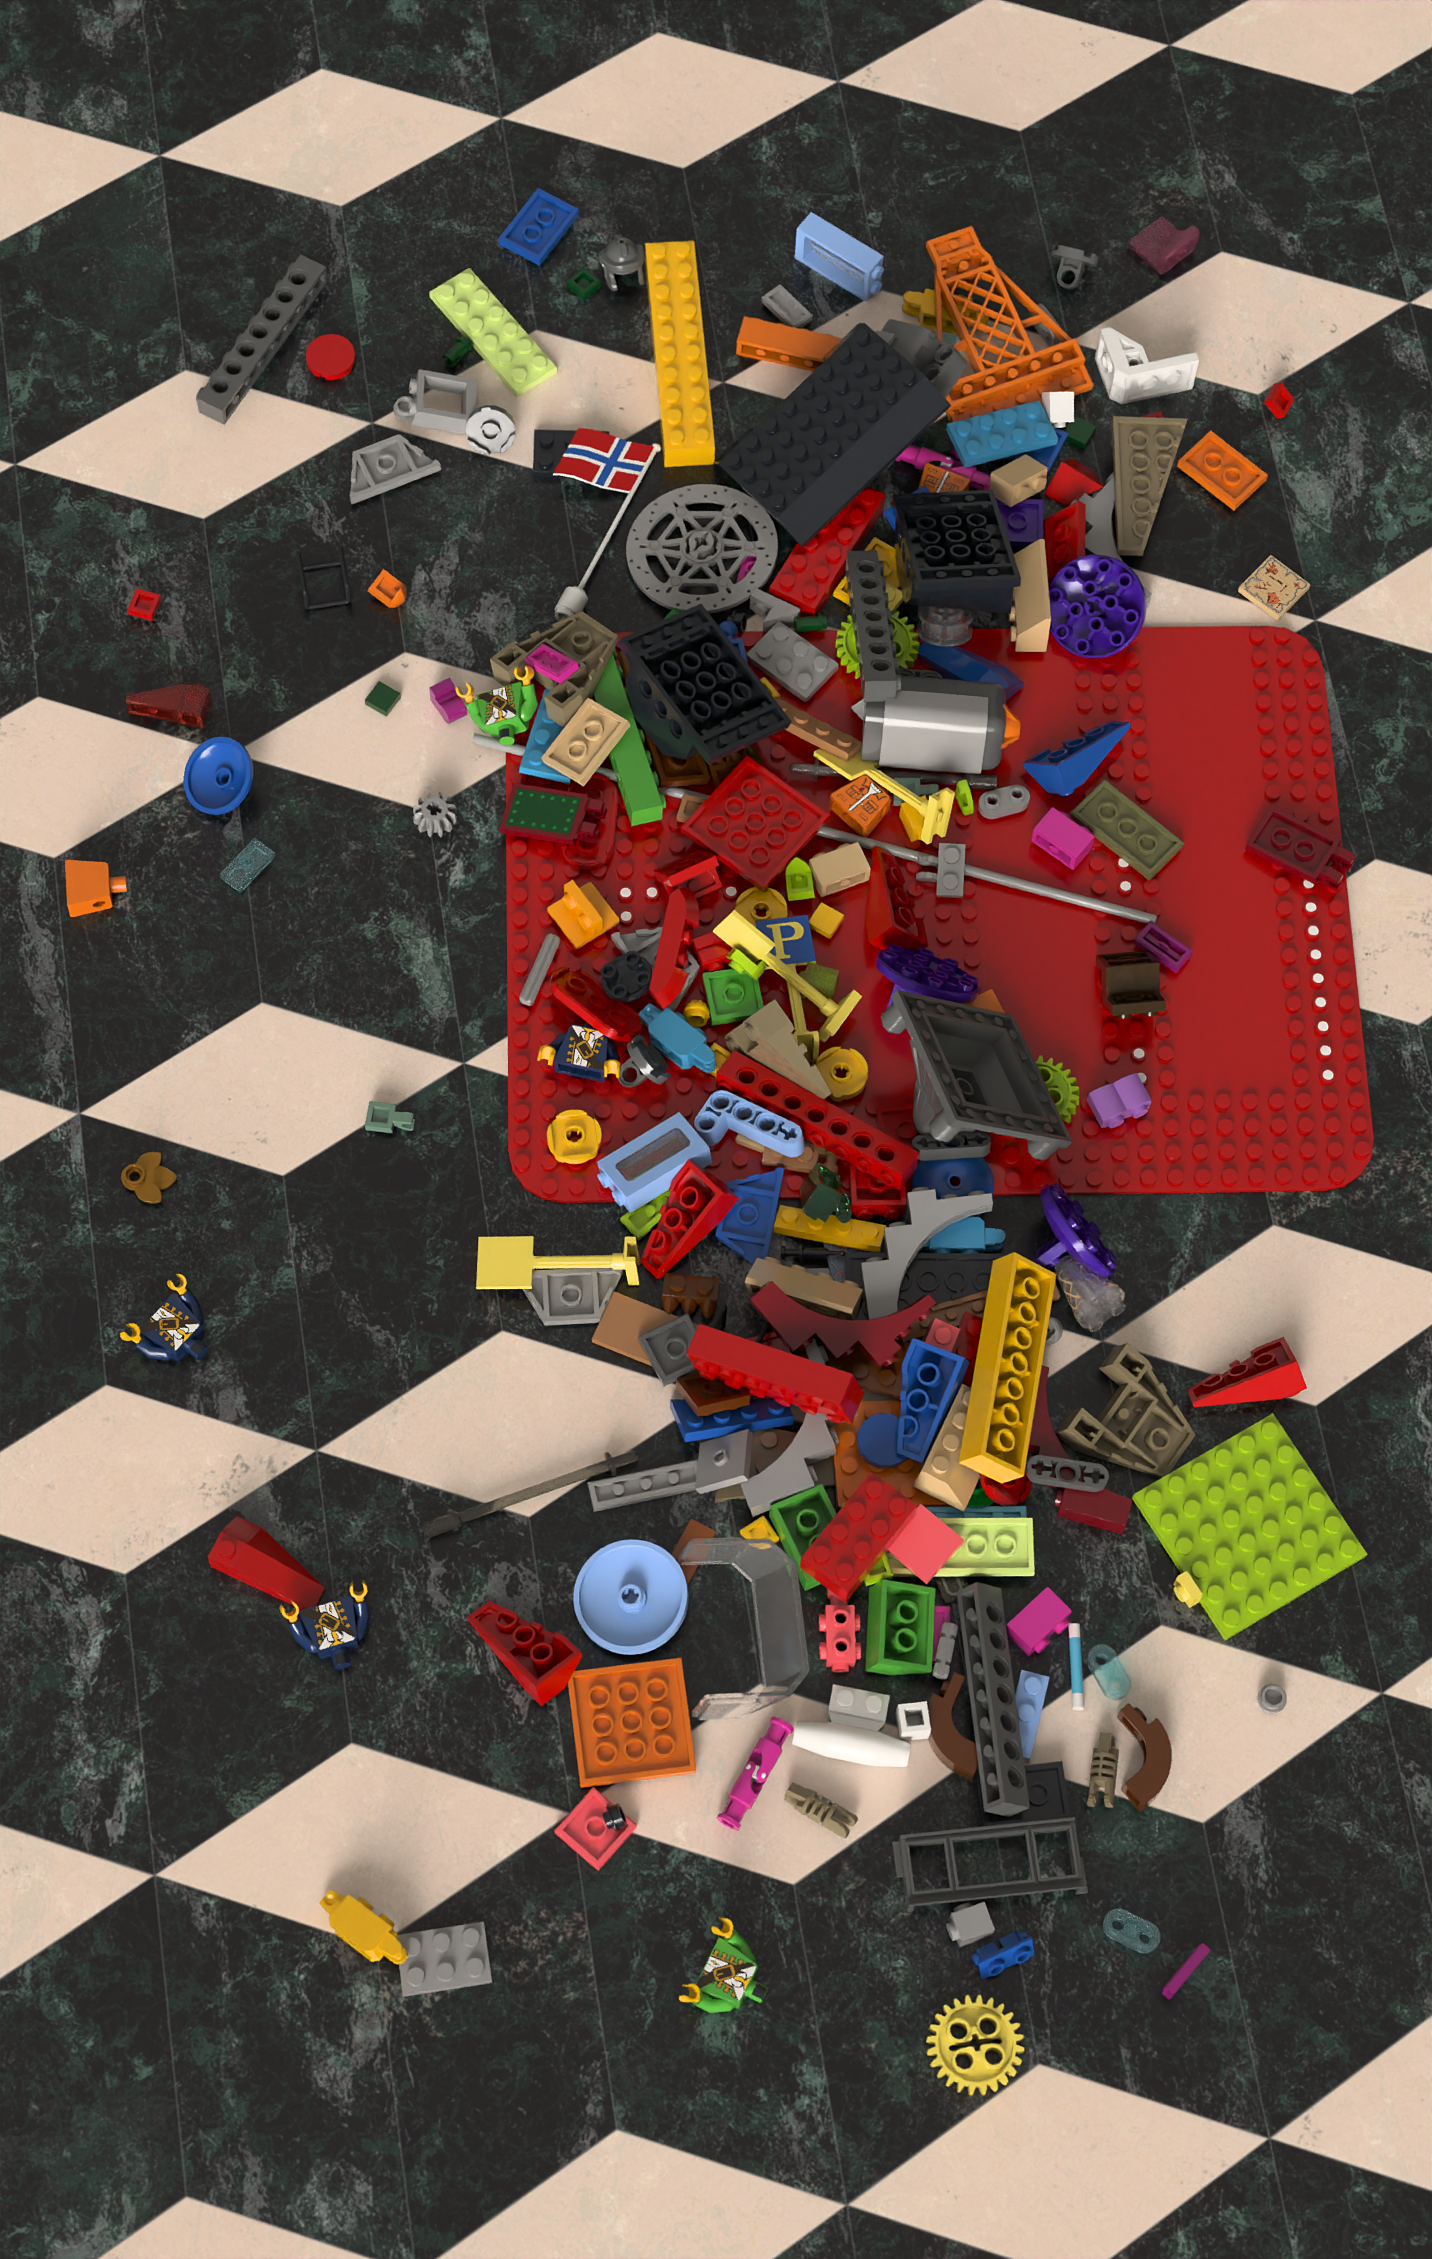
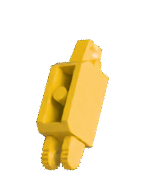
[902,288,989,335]
[319,1889,408,1965]

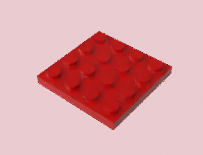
[681,755,829,892]

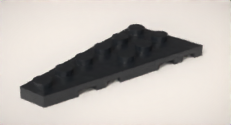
[845,1252,1009,1320]

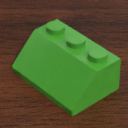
[865,1579,935,1675]

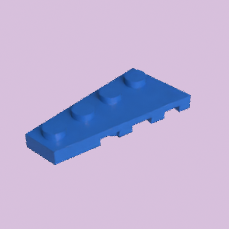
[670,1399,794,1442]

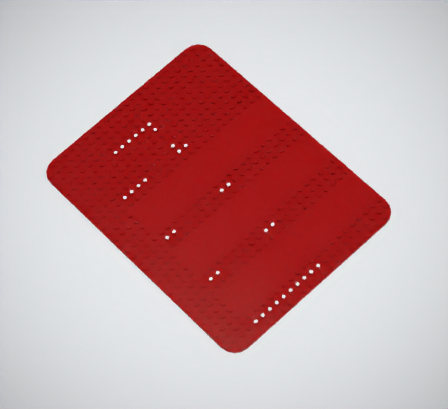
[506,626,1374,1203]

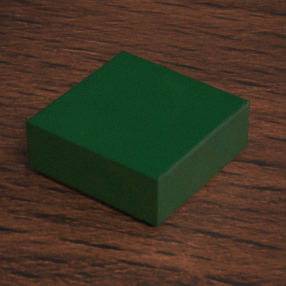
[567,267,601,300]
[1065,416,1097,449]
[365,681,401,717]

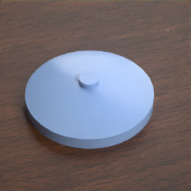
[573,1540,689,1655]

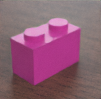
[1031,807,1095,870]
[1006,1587,1072,1657]

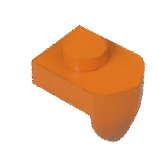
[368,569,407,608]

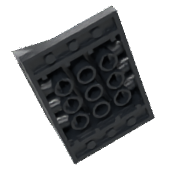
[892,490,1021,614]
[618,604,792,765]

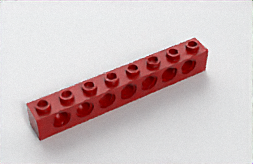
[715,1050,919,1190]

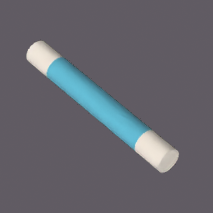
[1068,1623,1084,1710]

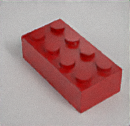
[800,1471,917,1602]

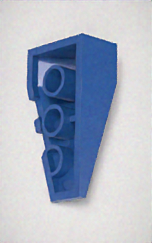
[897,1338,970,1464]

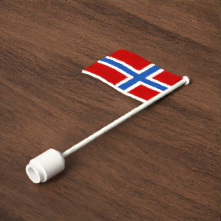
[553,428,661,621]

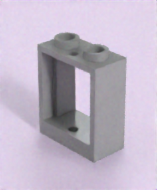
[408,369,477,435]

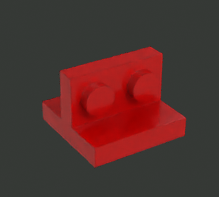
[653,849,722,899]

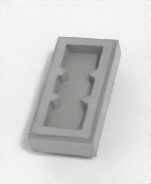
[761,284,813,329]

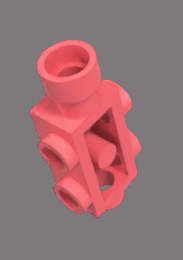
[819,1589,861,1673]

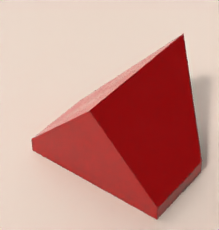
[1045,459,1103,508]

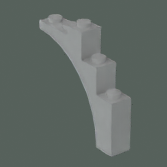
[1070,472,1152,609]
[861,1187,993,1320]
[740,1338,860,1517]

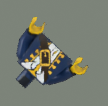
[537,1021,620,1083]
[120,1274,208,1361]
[280,1580,370,1669]

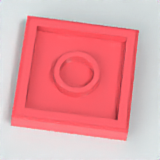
[887,1504,964,1584]
[554,1787,637,1871]

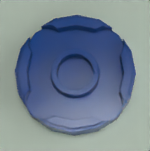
[857,1413,908,1469]

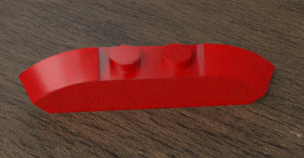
[649,888,700,1009]

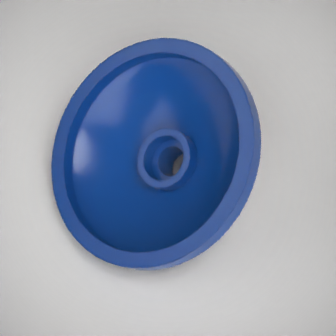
[183,737,253,815]
[912,1145,994,1217]

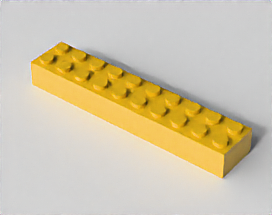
[645,241,715,467]

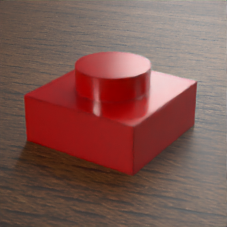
[1264,382,1295,419]
[127,588,161,621]

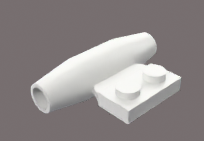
[792,1684,911,1767]

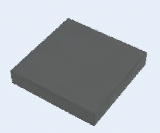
[638,1313,698,1387]

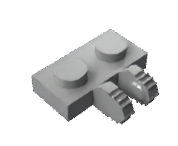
[916,843,966,898]

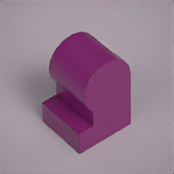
[429,678,468,724]

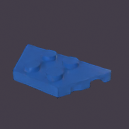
[716,1167,784,1265]

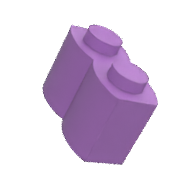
[1087,1073,1152,1128]

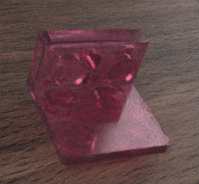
[1128,216,1200,275]

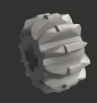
[413,792,457,837]

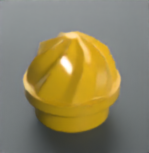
[683,1000,710,1027]

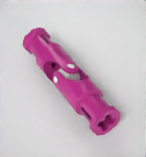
[895,445,991,490]
[717,1716,794,1831]

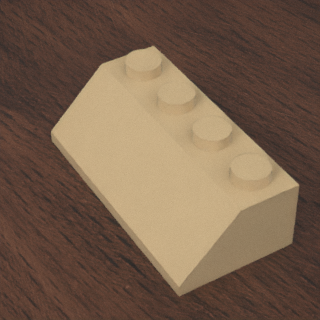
[1008,539,1051,652]
[745,1257,864,1320]
[913,1384,980,1512]

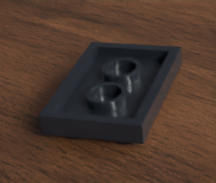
[533,430,609,478]
[975,1761,1071,1827]

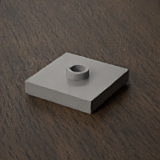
[695,1429,753,1494]

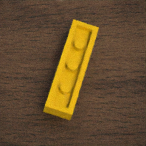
[773,1205,887,1253]

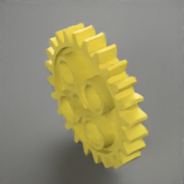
[926,1995,1024,2095]

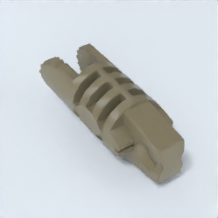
[1087,1733,1119,1808]
[784,1783,858,1839]

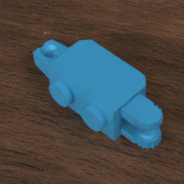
[639,1003,717,1073]
[921,1217,1006,1253]

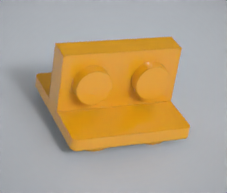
[548,880,619,949]

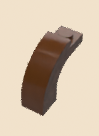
[928,1672,978,1781]
[1117,1703,1172,1812]

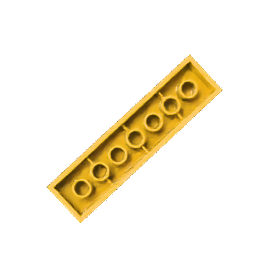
[959,1252,1056,1483]

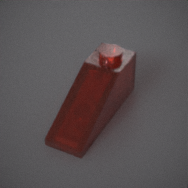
[125,684,212,728]

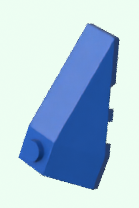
[918,635,1024,701]
[1022,721,1131,796]

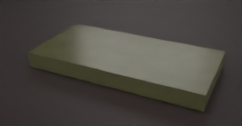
[1070,779,1184,881]

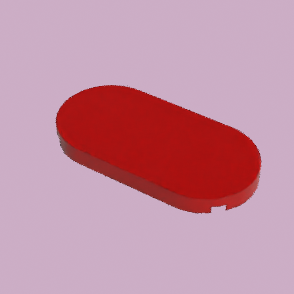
[561,773,619,870]
[549,967,642,1042]

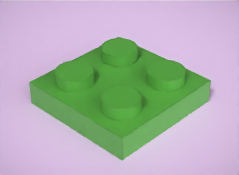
[702,969,764,1025]

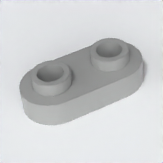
[978,785,1030,819]

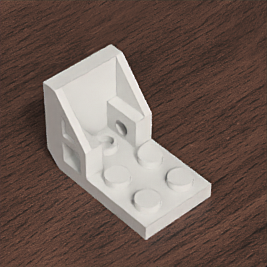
[1095,327,1199,404]

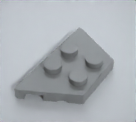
[350,434,441,504]
[611,927,700,1012]
[523,1268,623,1326]

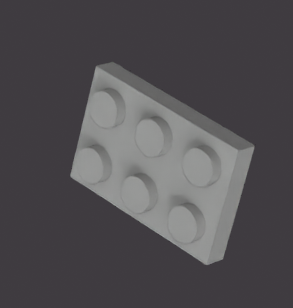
[746,621,838,703]
[398,1922,492,1997]

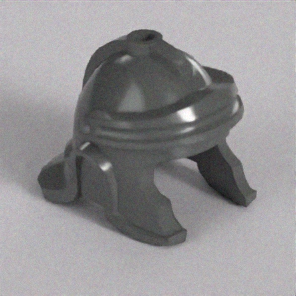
[598,234,645,291]

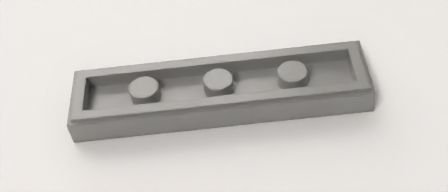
[588,1459,698,1512]

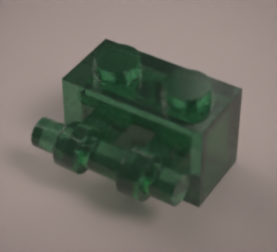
[799,1162,852,1223]

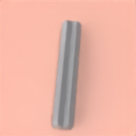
[519,934,560,1006]

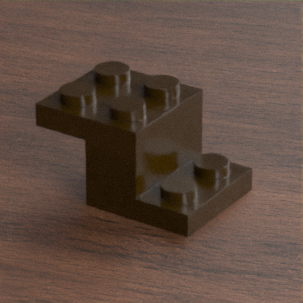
[1096,950,1166,1019]

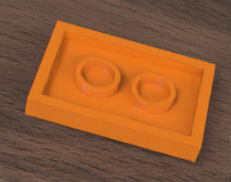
[1177,431,1268,510]

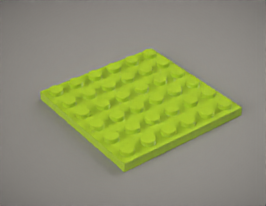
[1132,1414,1367,1640]

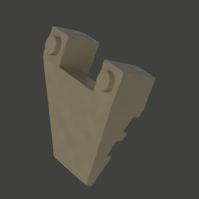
[490,611,618,728]
[724,999,832,1099]
[1055,1343,1195,1478]

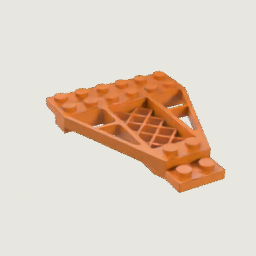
[926,226,1094,423]

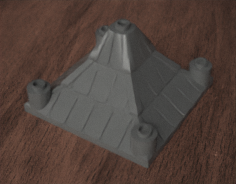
[881,990,1073,1160]

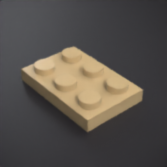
[541,698,631,786]

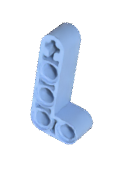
[694,1090,805,1158]

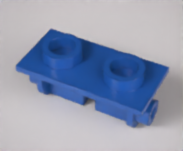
[971,1930,1035,1980]

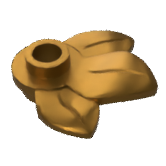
[121,1152,177,1204]

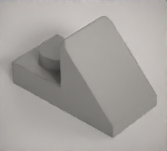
[750,588,800,632]

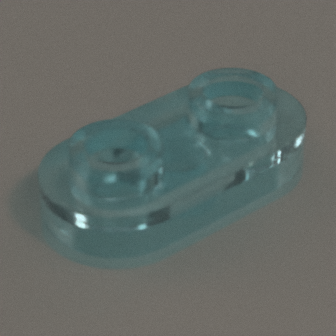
[1087,1644,1131,1700]
[1103,1908,1161,1953]

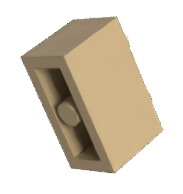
[989,454,1048,507]
[809,842,871,898]

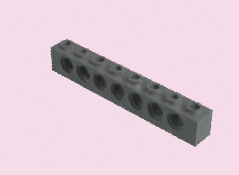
[196,255,328,425]
[845,550,901,702]
[957,1582,1030,1817]

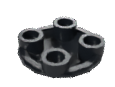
[601,951,653,1002]

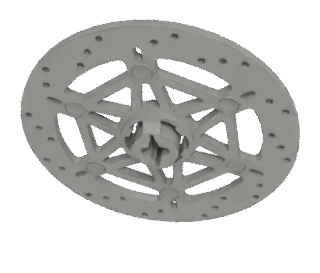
[626,484,778,613]

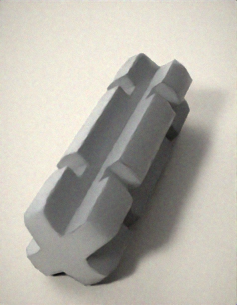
[932,1622,958,1679]

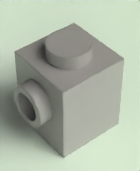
[947,1902,995,1947]

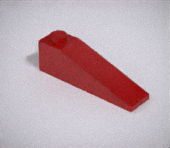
[866,845,929,950]
[640,1159,739,1279]
[1187,1337,1307,1407]
[208,1516,326,1610]
[467,1601,582,1706]

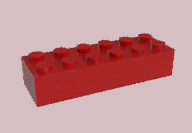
[769,486,885,617]
[686,1324,864,1424]

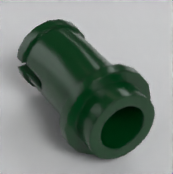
[442,336,473,367]
[794,612,827,633]

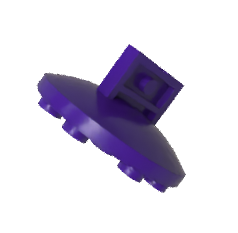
[1049,555,1147,658]
[875,944,980,1009]
[1033,1183,1118,1278]

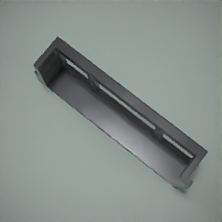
[892,1817,1088,1912]

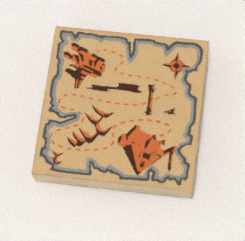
[1238,555,1310,621]

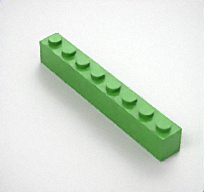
[591,648,666,826]

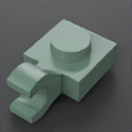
[893,778,938,806]
[365,1101,415,1133]

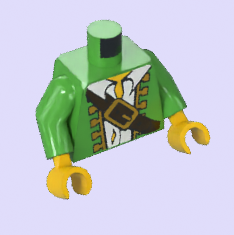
[456,666,538,746]
[679,1917,769,2013]

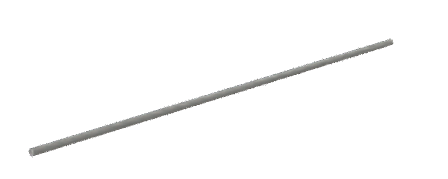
[472,733,1157,924]

